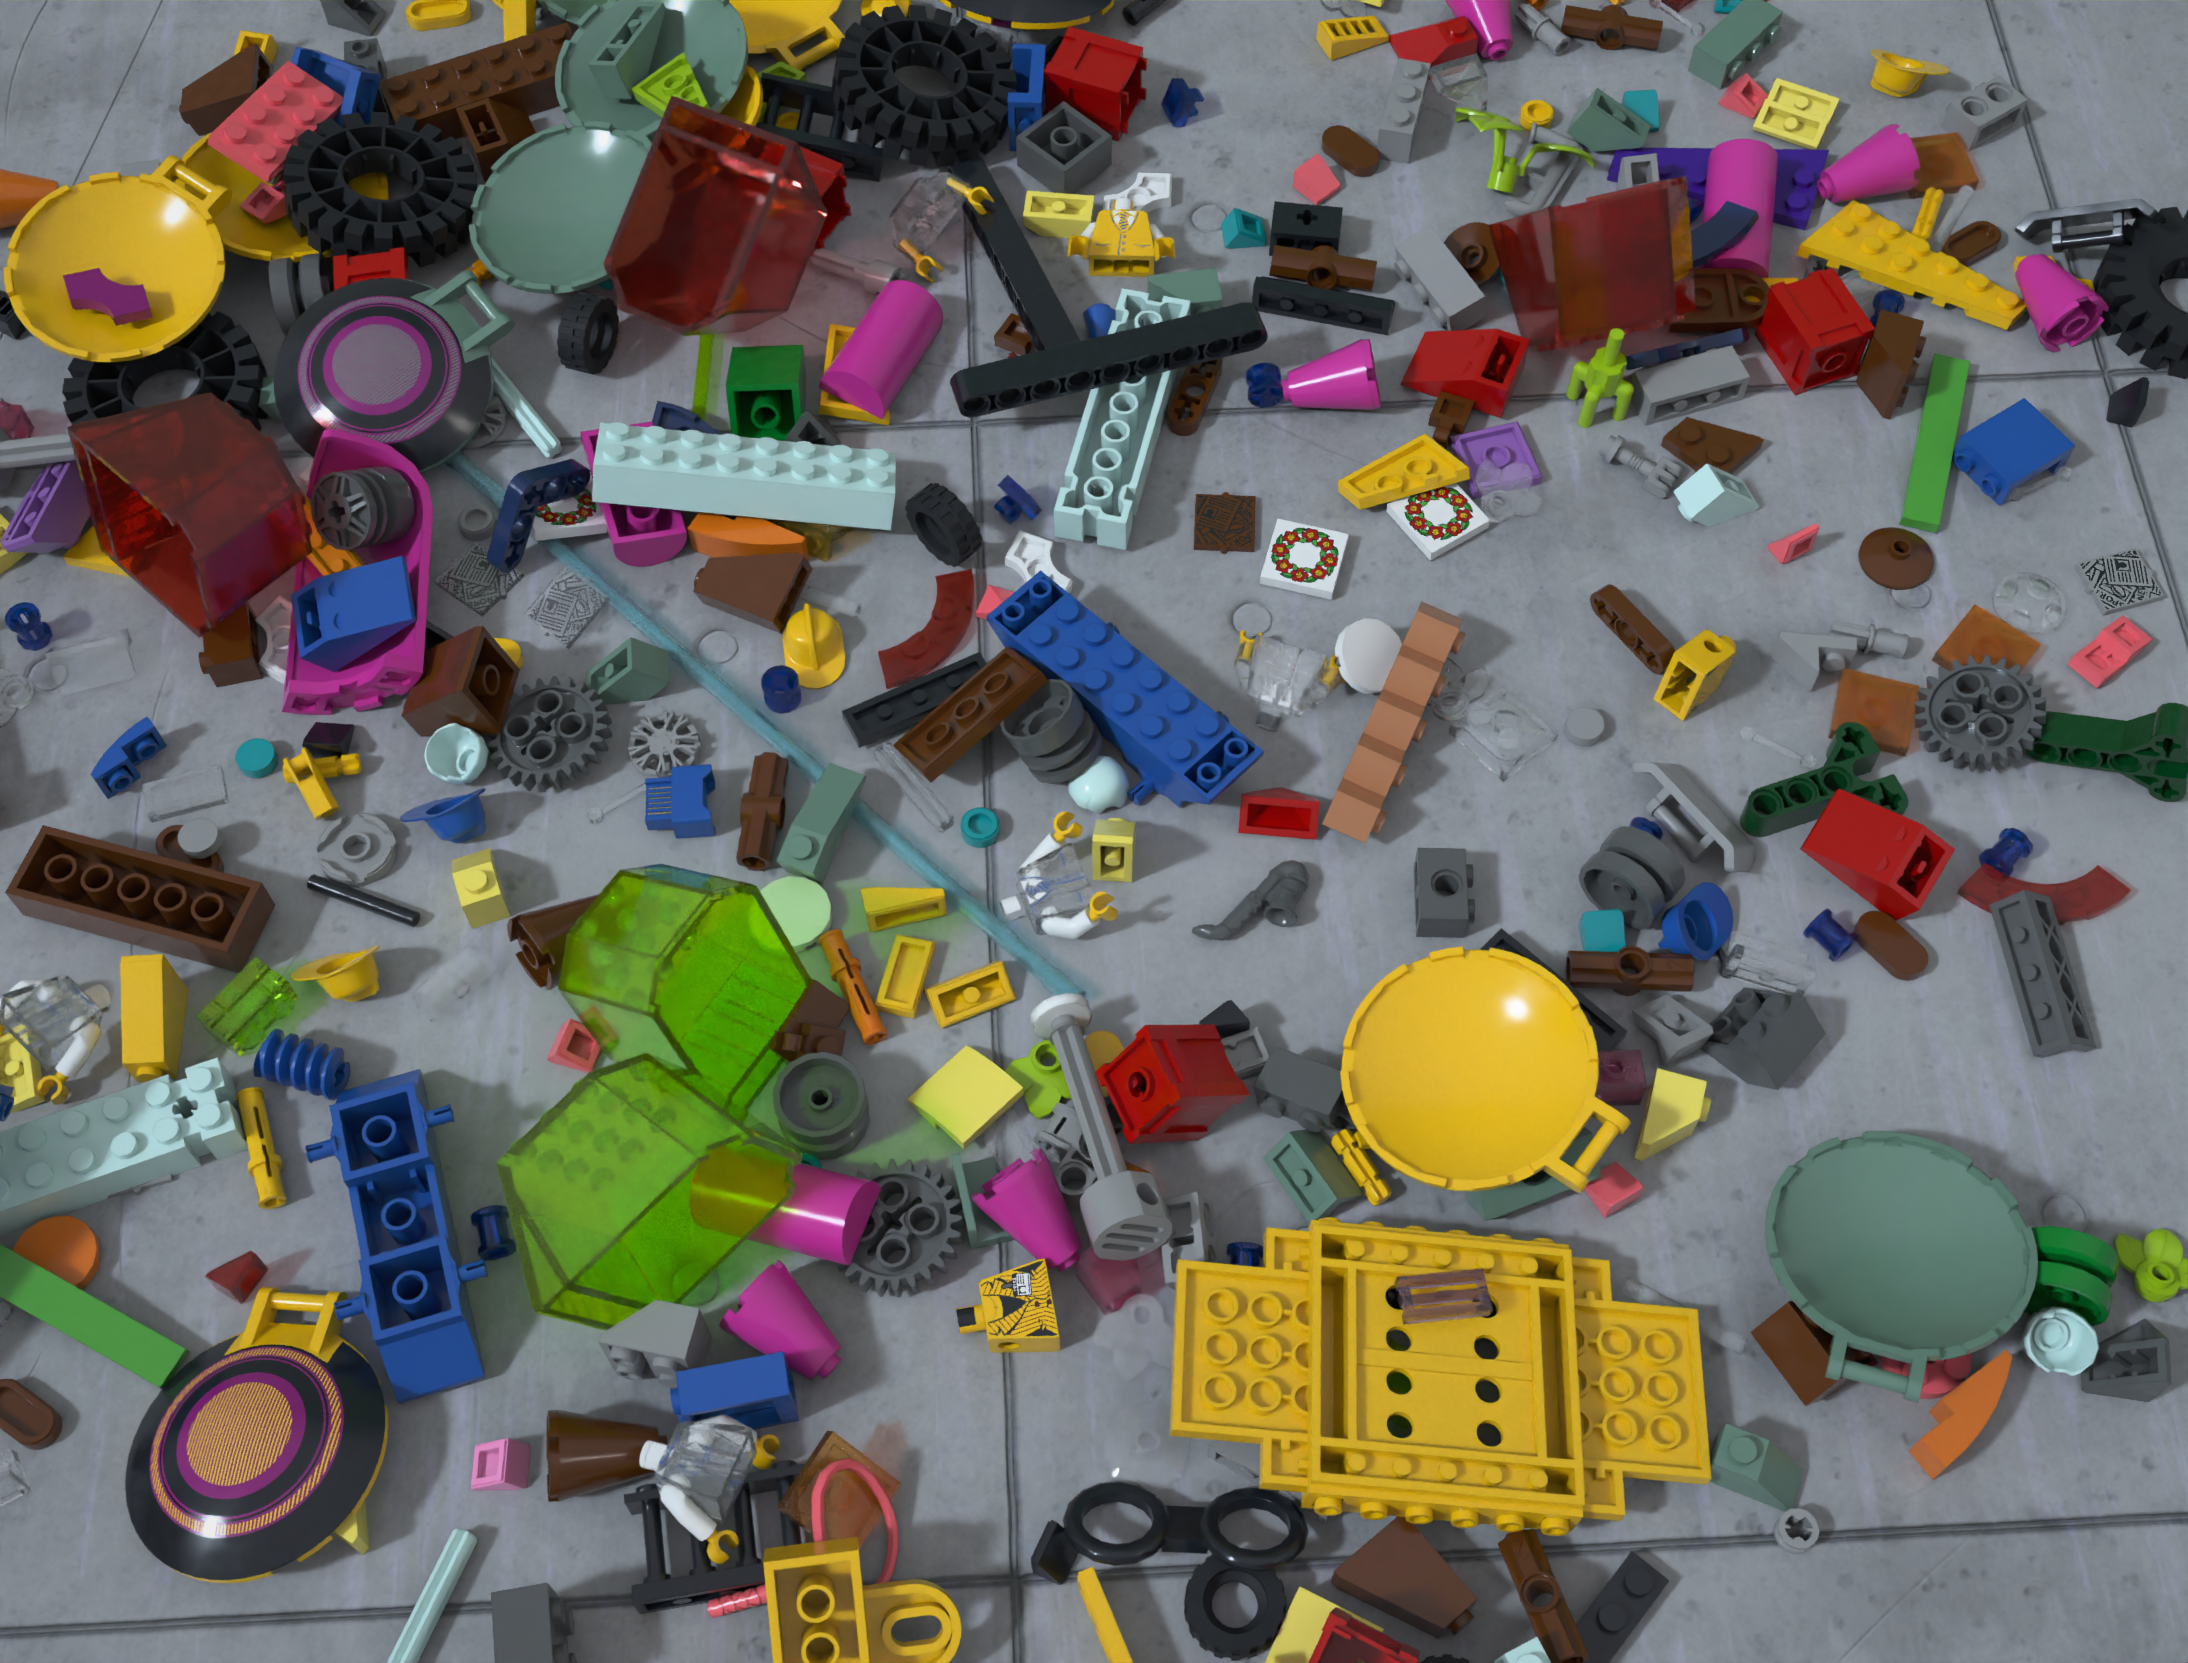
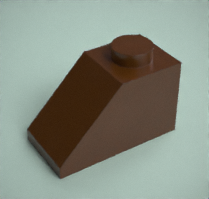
[199,597,262,687]

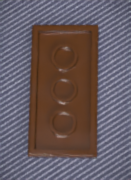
[893,646,1048,783]

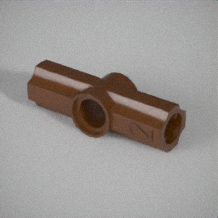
[1561,5,1663,50]
[1269,245,1377,292]
[736,752,789,871]
[1565,946,1695,996]
[1498,1529,1590,1663]

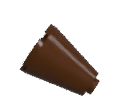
[507,893,626,990]
[546,1410,668,1502]

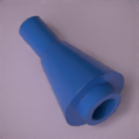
[1083,303,1116,339]

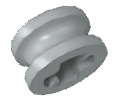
[1773,1508,1820,1554]

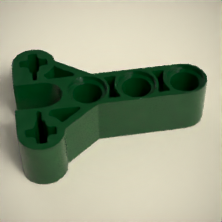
[2025,703,2188,802]
[1740,722,1909,837]

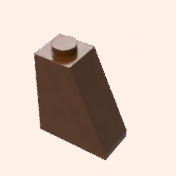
[179,44,274,136]
[693,553,813,634]
[1331,1516,1478,1639]

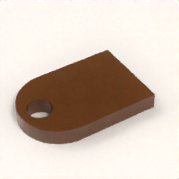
[1660,268,1769,333]

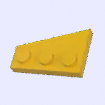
[1337,433,1470,510]

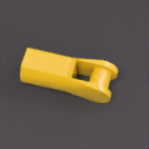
[283,747,340,820]

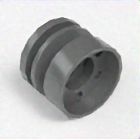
[311,466,415,551]
[1000,679,1103,784]

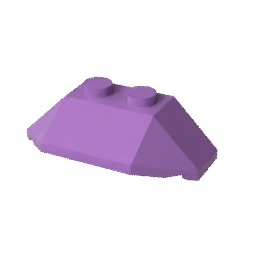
[0,458,101,553]

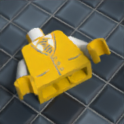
[1067,198,1175,277]

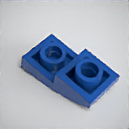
[90,716,167,799]

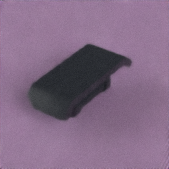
[2014,198,2164,253]

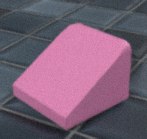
[471,1438,530,1491]

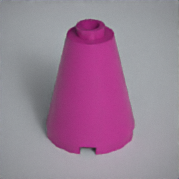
[1445,0,1513,61]
[1817,124,1920,203]
[2015,254,2109,352]
[1282,339,1381,410]
[971,1147,1083,1272]
[719,1260,842,1380]

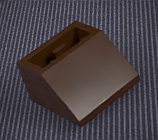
[456,98,536,182]
[1856,310,1927,420]
[1750,1301,1879,1406]

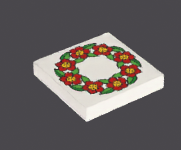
[531,479,607,541]
[1386,483,1490,561]
[1260,518,1349,600]

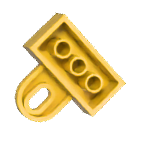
[763,1537,961,1663]

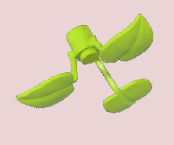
[1454,107,1596,194]

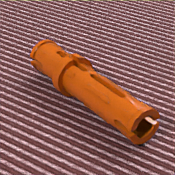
[818,929,888,1045]

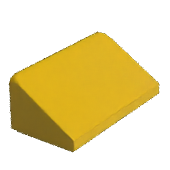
[503,0,536,42]
[923,960,1016,1028]

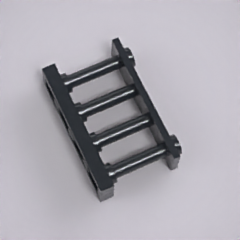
[746,72,884,182]
[624,1460,810,1614]

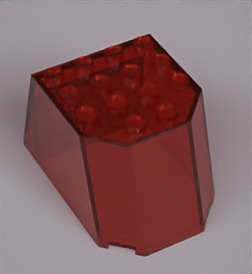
[603,95,828,336]
[1488,176,1696,352]
[67,393,313,638]

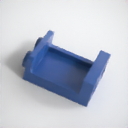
[1007,44,1046,151]
[291,47,381,127]
[1952,398,2076,505]

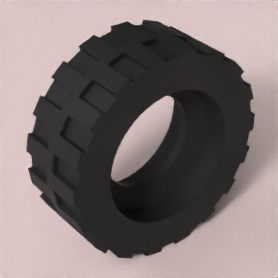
[557,291,619,375]
[905,483,982,567]
[1184,1555,1287,1661]

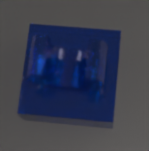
[1161,78,1204,127]
[994,475,1042,524]

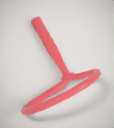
[707,1458,899,1618]

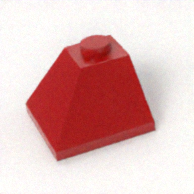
[1388,16,1478,80]

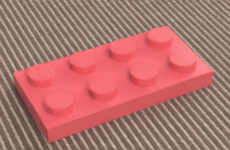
[208,61,343,184]

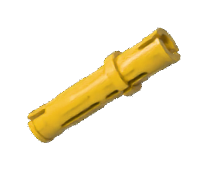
[236,1087,287,1209]

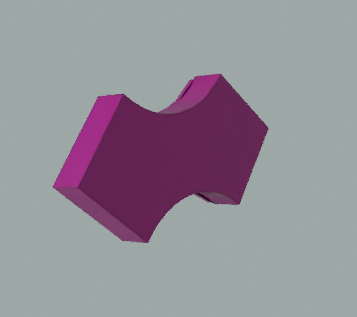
[63,268,153,326]

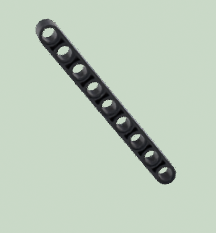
[948,157,1080,351]
[950,302,1268,418]

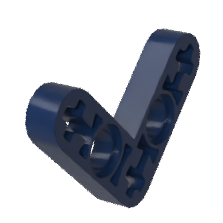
[487,459,590,573]

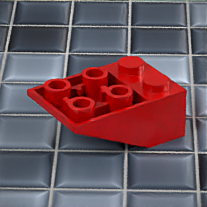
[1401,329,1530,418]
[1800,789,1955,921]

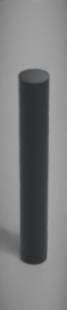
[307,874,420,927]

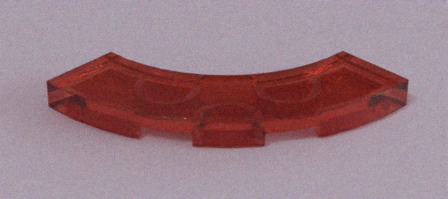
[878,569,975,689]
[1957,863,2131,925]

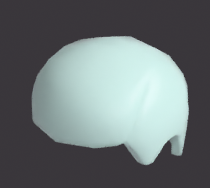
[424,723,489,785]
[1068,755,1130,814]
[2021,1306,2099,1376]

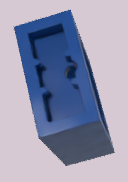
[670,1351,799,1430]

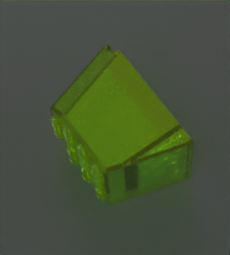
[558,864,811,1132]
[496,1052,802,1331]

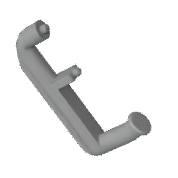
[1505,122,1583,218]

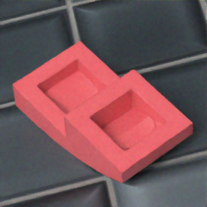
[240,173,287,224]
[2067,615,2152,688]

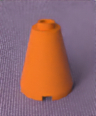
[0,169,59,229]

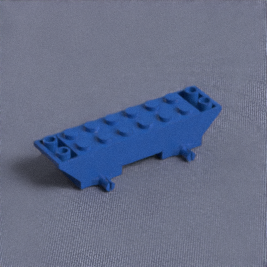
[986,570,1264,808]
[305,1069,488,1404]

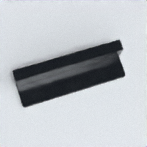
[1252,276,1395,335]

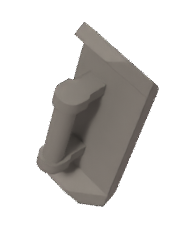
[1632,762,1756,872]

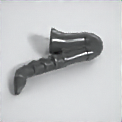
[1192,860,1309,940]

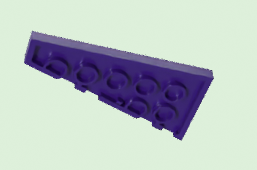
[1607,147,1829,230]

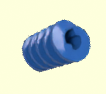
[253,1029,351,1100]

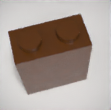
[401,626,520,737]

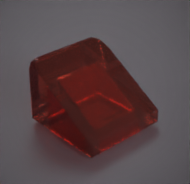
[205,1251,268,1304]

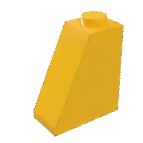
[120,954,189,1083]

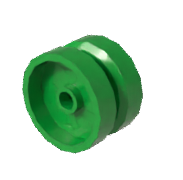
[2024,1226,2120,1326]

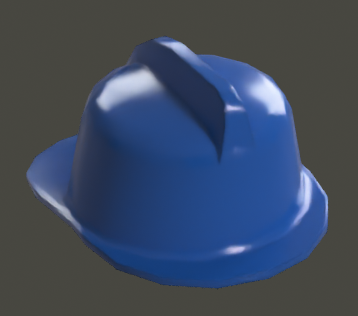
[400,788,486,843]
[1658,882,1733,961]

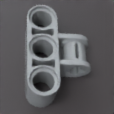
[1033,1095,1129,1211]

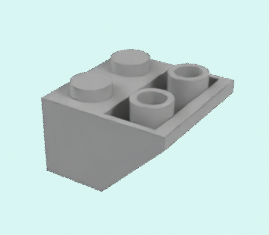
[598,1300,712,1388]

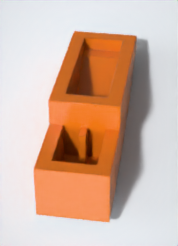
[687,512,809,560]
[1909,1350,2012,1480]

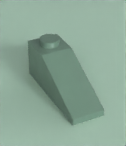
[588,2,666,100]
[776,763,866,885]

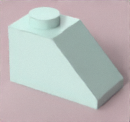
[1673,463,1760,527]

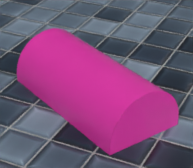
[1698,139,1778,278]
[818,280,943,419]
[581,422,687,567]
[691,1145,881,1266]

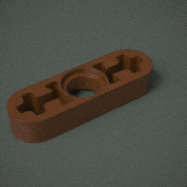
[1168,358,1223,436]
[1590,584,1675,674]

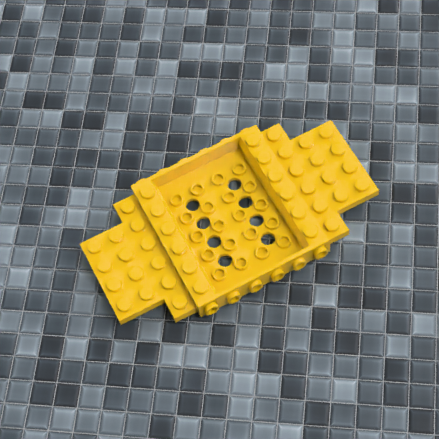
[1170,1217,1712,1536]

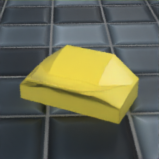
[1023,191,1094,238]

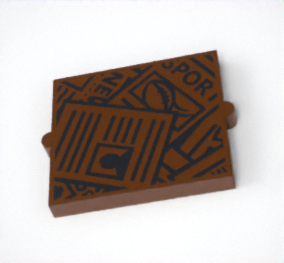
[1194,492,1256,554]

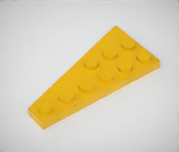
[1796,200,2027,330]

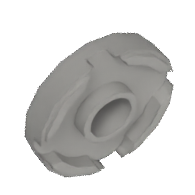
[317,813,398,887]

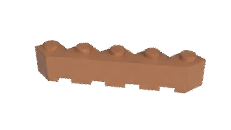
[1322,601,1466,843]

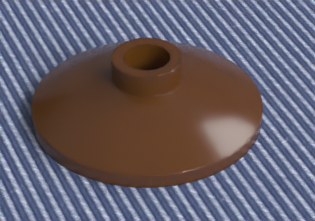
[1444,222,1504,287]
[1858,527,1934,590]

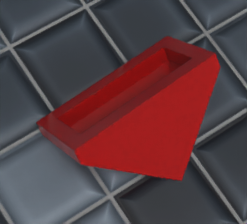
[1238,787,1320,840]

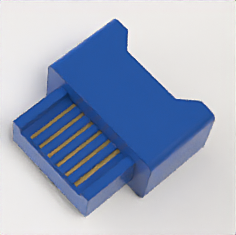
[645,764,716,839]

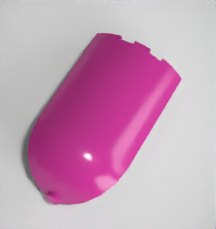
[282,429,433,715]

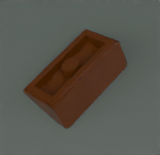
[769,979,850,1065]

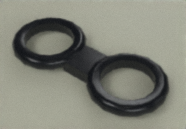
[1063,1481,1309,1572]

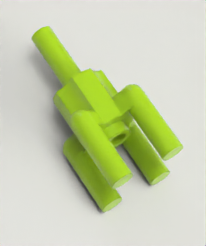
[1566,328,1634,428]

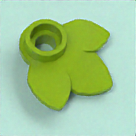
[1005,1040,1072,1119]
[2114,1228,2188,1303]

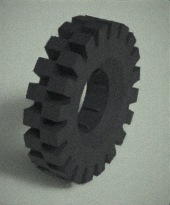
[832,5,1017,167]
[284,112,478,268]
[2093,207,2188,379]
[62,311,268,483]

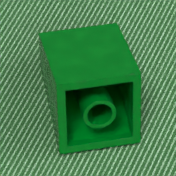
[725,345,806,441]

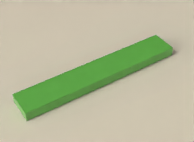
[1899,353,1970,533]
[0,1244,190,1389]

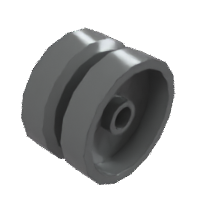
[269,253,334,336]
[1578,826,1686,929]
[773,1052,870,1160]

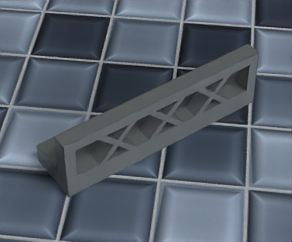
[1989,890,2096,1058]

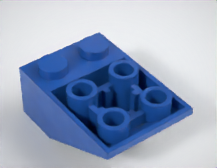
[291,556,416,672]

